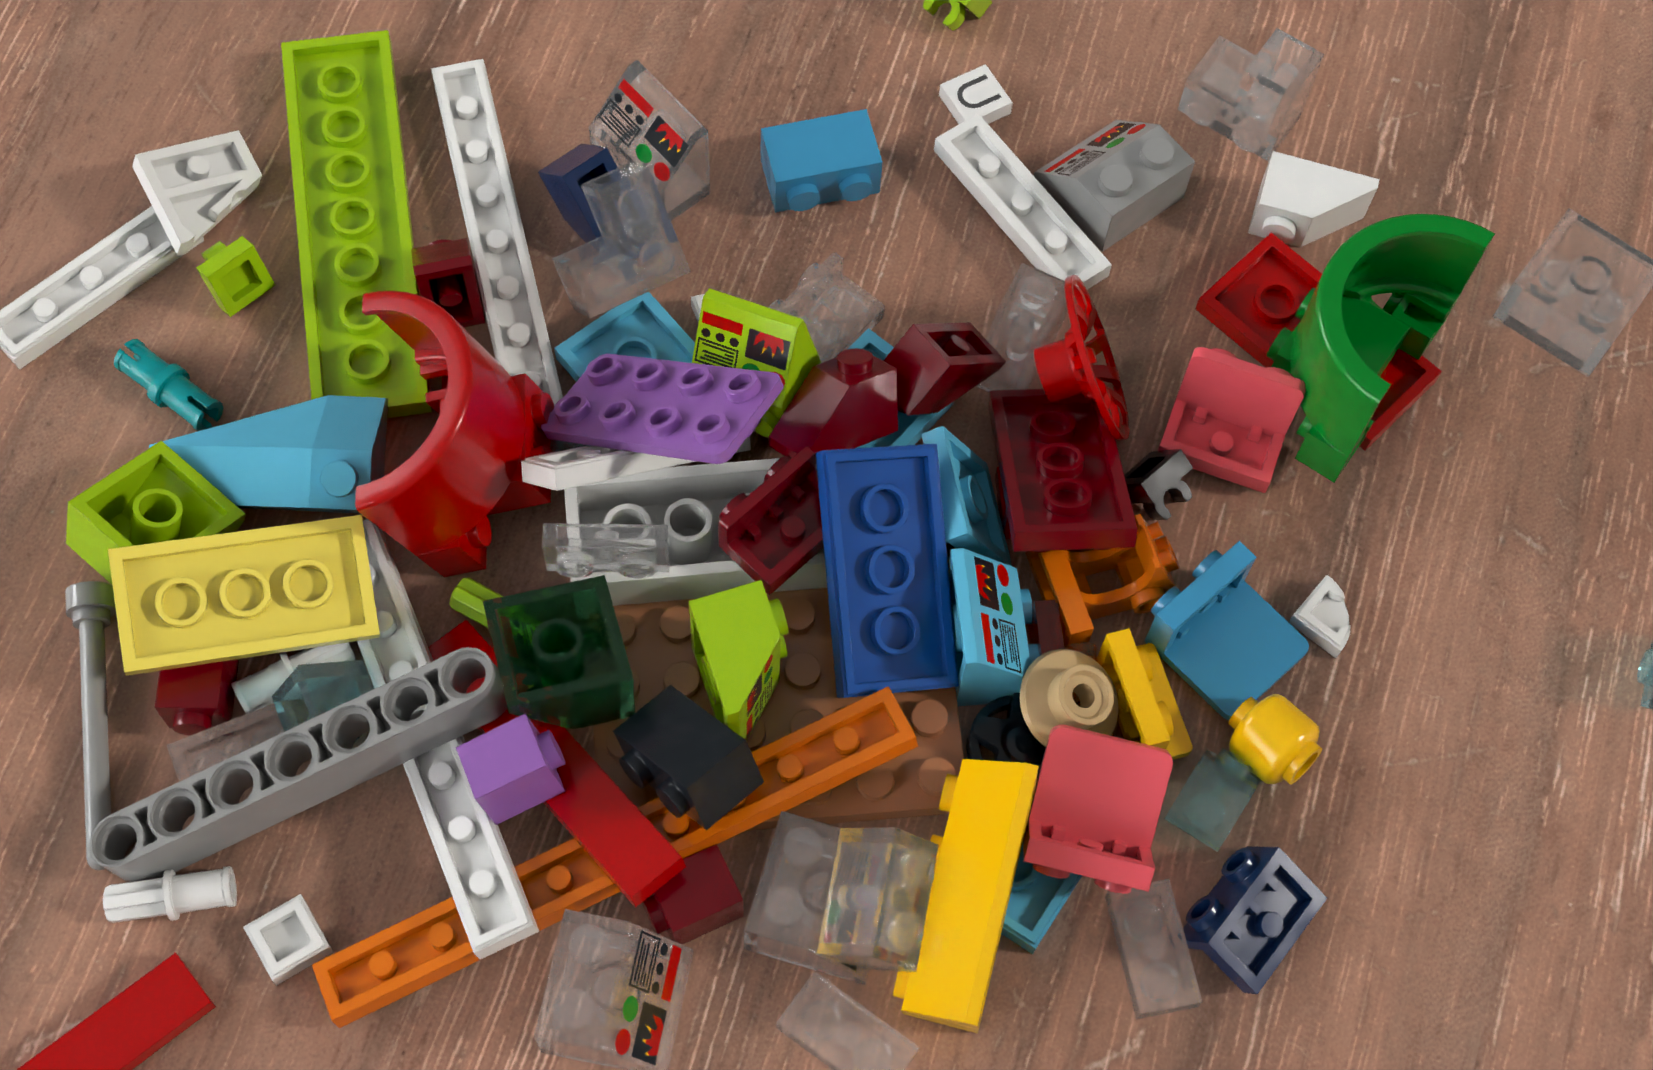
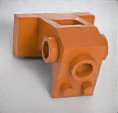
[1025,514,1180,652]

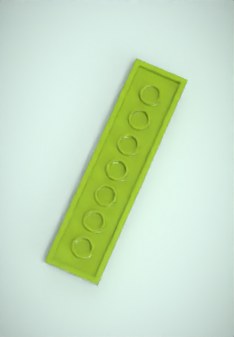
[281,30,432,418]

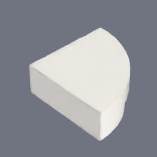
[1289,575,1351,658]

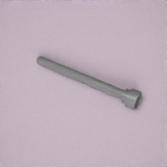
[65,581,116,870]

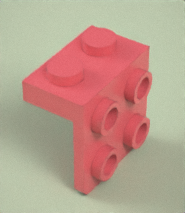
[1158,347,1306,493]
[1023,724,1173,894]

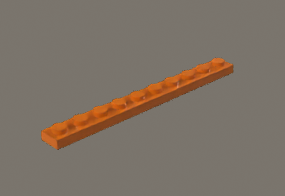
[312,686,918,1028]

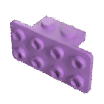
[541,353,784,464]

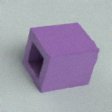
[456,714,566,825]

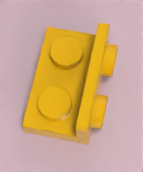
[1096,628,1193,760]

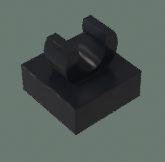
[1124,449,1193,520]

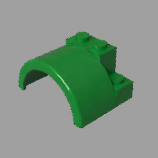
[1266,214,1496,483]

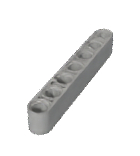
[89,647,512,882]

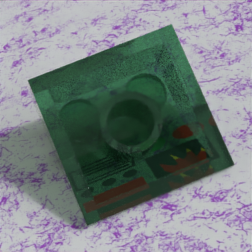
[483,575,635,730]

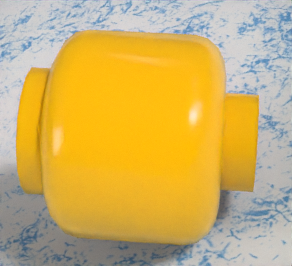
[1228,694,1322,785]

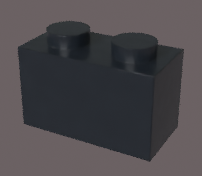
[613,685,764,830]

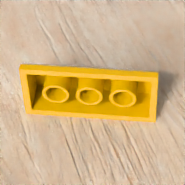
[893,759,1039,1034]

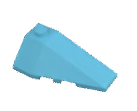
[149,395,388,514]

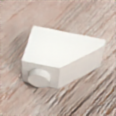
[1248,151,1380,247]

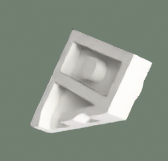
[132,130,262,255]

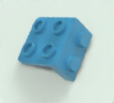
[1144,541,1309,720]

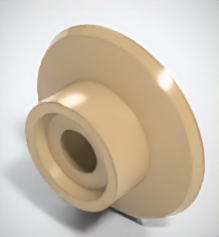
[1020,649,1119,747]

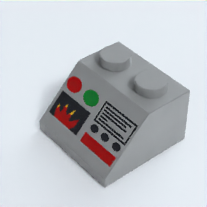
[1034,120,1195,252]

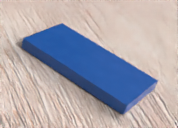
[815,444,959,698]

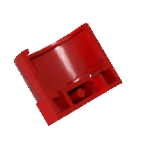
[355,291,554,577]

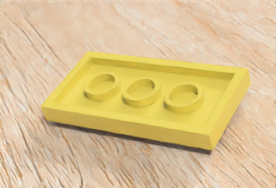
[108,515,380,676]

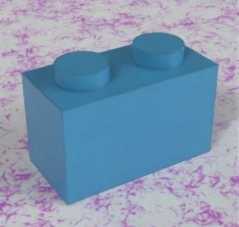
[761,109,883,213]

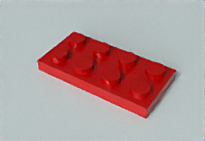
[1195,232,1442,451]

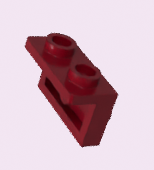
[718,446,824,595]

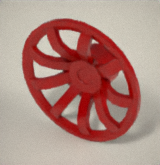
[1034,274,1130,442]

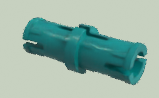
[113,339,224,431]

